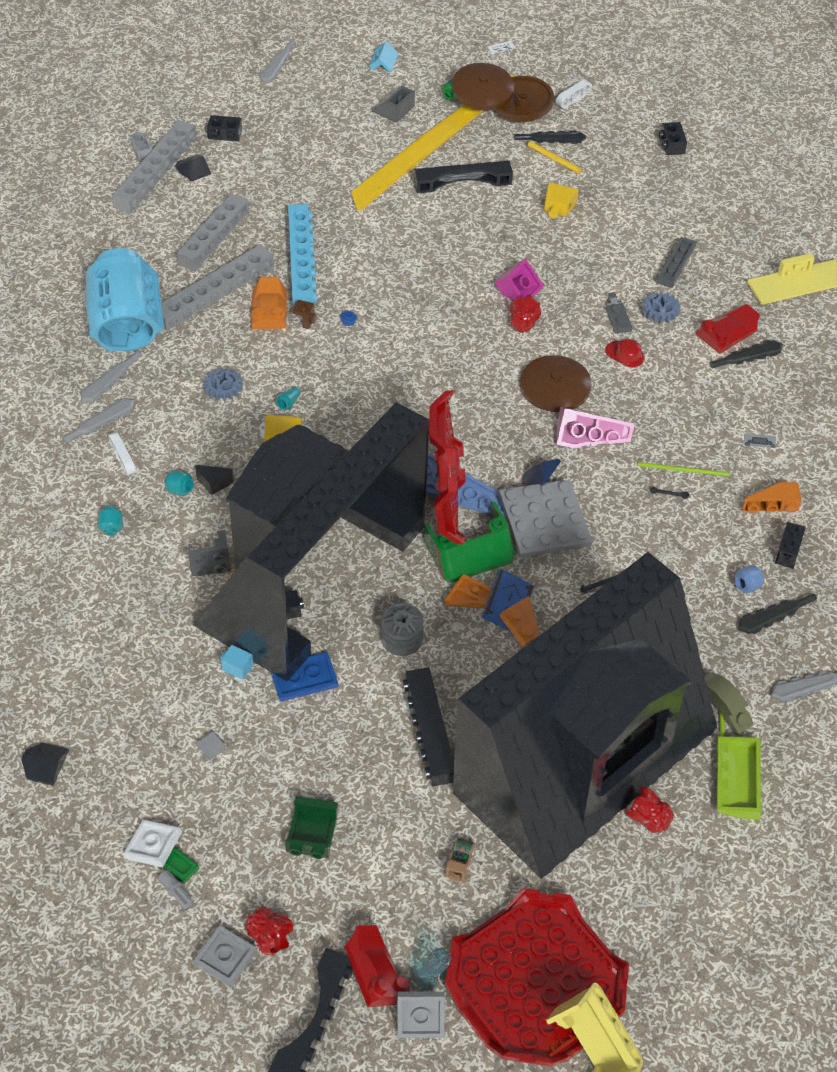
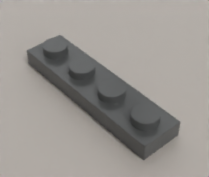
[657,236,697,288]

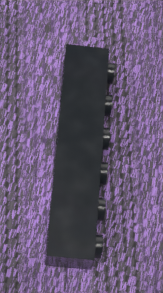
[402,667,454,787]

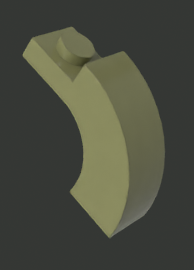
[704,673,754,735]

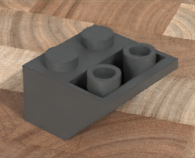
[372,86,415,123]

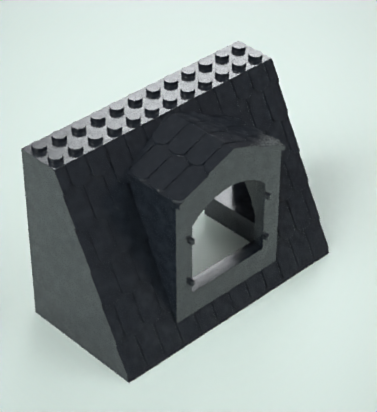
[193,402,430,682]
[453,552,717,879]

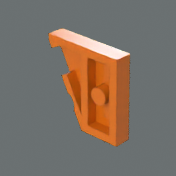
[444,574,491,608]
[499,596,540,647]

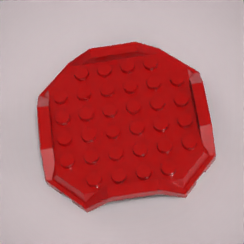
[429,390,467,544]
[445,888,629,1067]

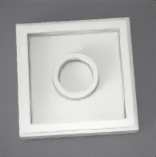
[123,819,182,867]

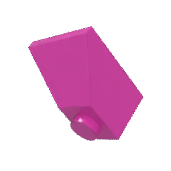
[494,258,544,300]

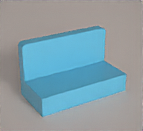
[369,41,398,72]

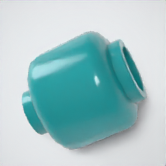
[165,470,194,496]
[98,506,123,536]

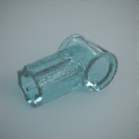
[411,948,452,991]

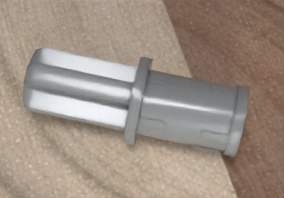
[158,870,193,909]

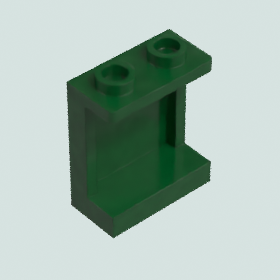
[285,796,339,859]

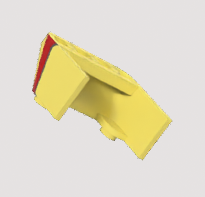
[546,983,643,1072]

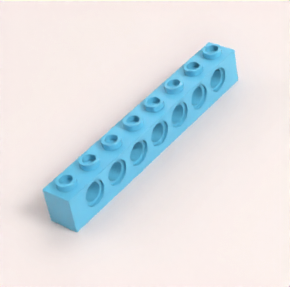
[288,204,317,309]

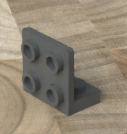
[188,530,231,576]

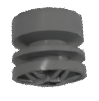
[381,603,424,656]

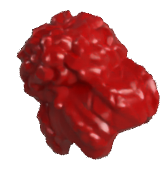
[509,294,542,333]
[624,786,674,834]
[245,906,294,956]

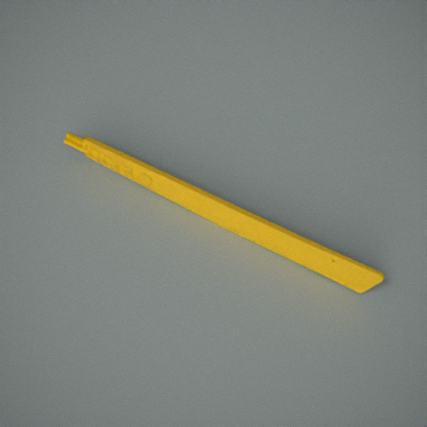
[351,74,514,211]

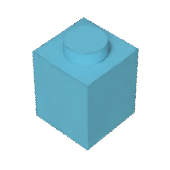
[220,645,254,680]

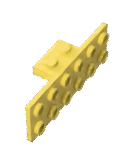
[747,253,837,305]

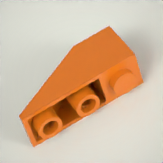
[742,482,802,513]

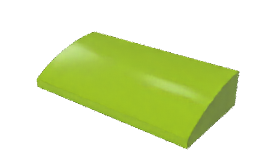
[717,736,761,820]

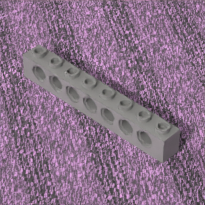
[112,120,197,214]
[161,244,274,331]

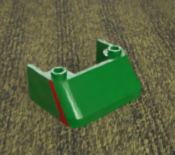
[424,501,514,583]

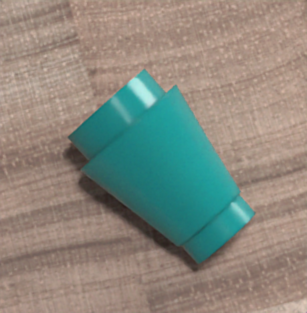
[276,387,301,410]

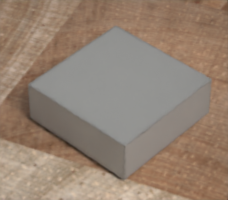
[196,732,226,760]

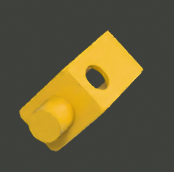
[544,182,579,219]

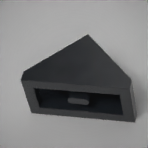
[195,465,234,495]

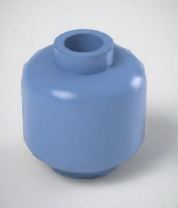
[735,565,764,593]

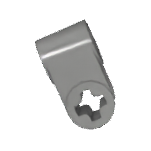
[131,132,153,162]

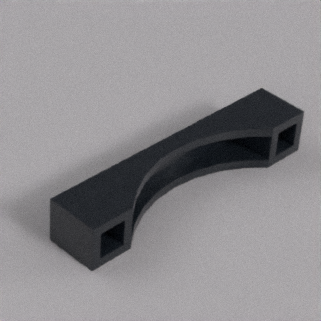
[414,160,513,193]
[268,948,353,1072]

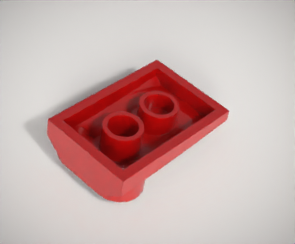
[696,304,760,354]
[344,925,410,1008]

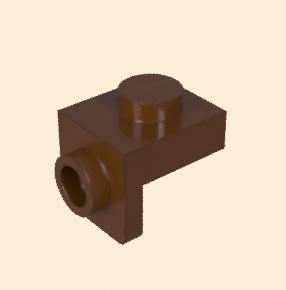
[293,300,317,329]

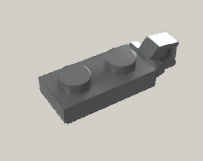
[606,292,632,334]

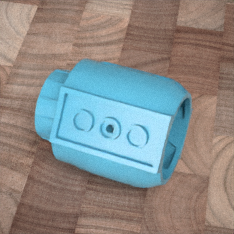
[85,248,164,352]

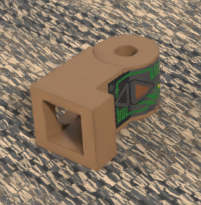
[446,838,475,883]

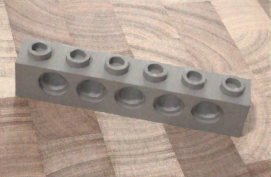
[176,194,249,272]

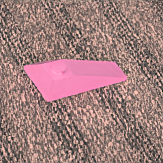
[556,407,635,448]

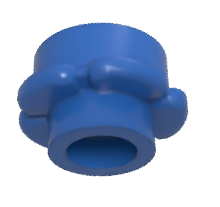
[340,311,357,326]

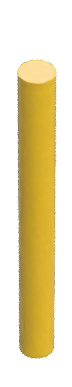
[528,141,582,174]

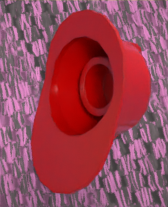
[605,339,645,368]

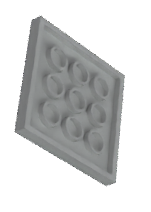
[498,480,593,558]

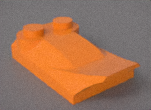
[251,277,287,329]

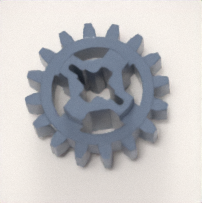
[642,291,681,324]
[204,367,243,401]

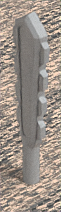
[259,39,296,83]
[81,351,141,403]
[62,398,134,444]
[771,672,837,703]

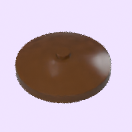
[452,63,514,111]
[495,76,554,122]
[520,355,592,412]

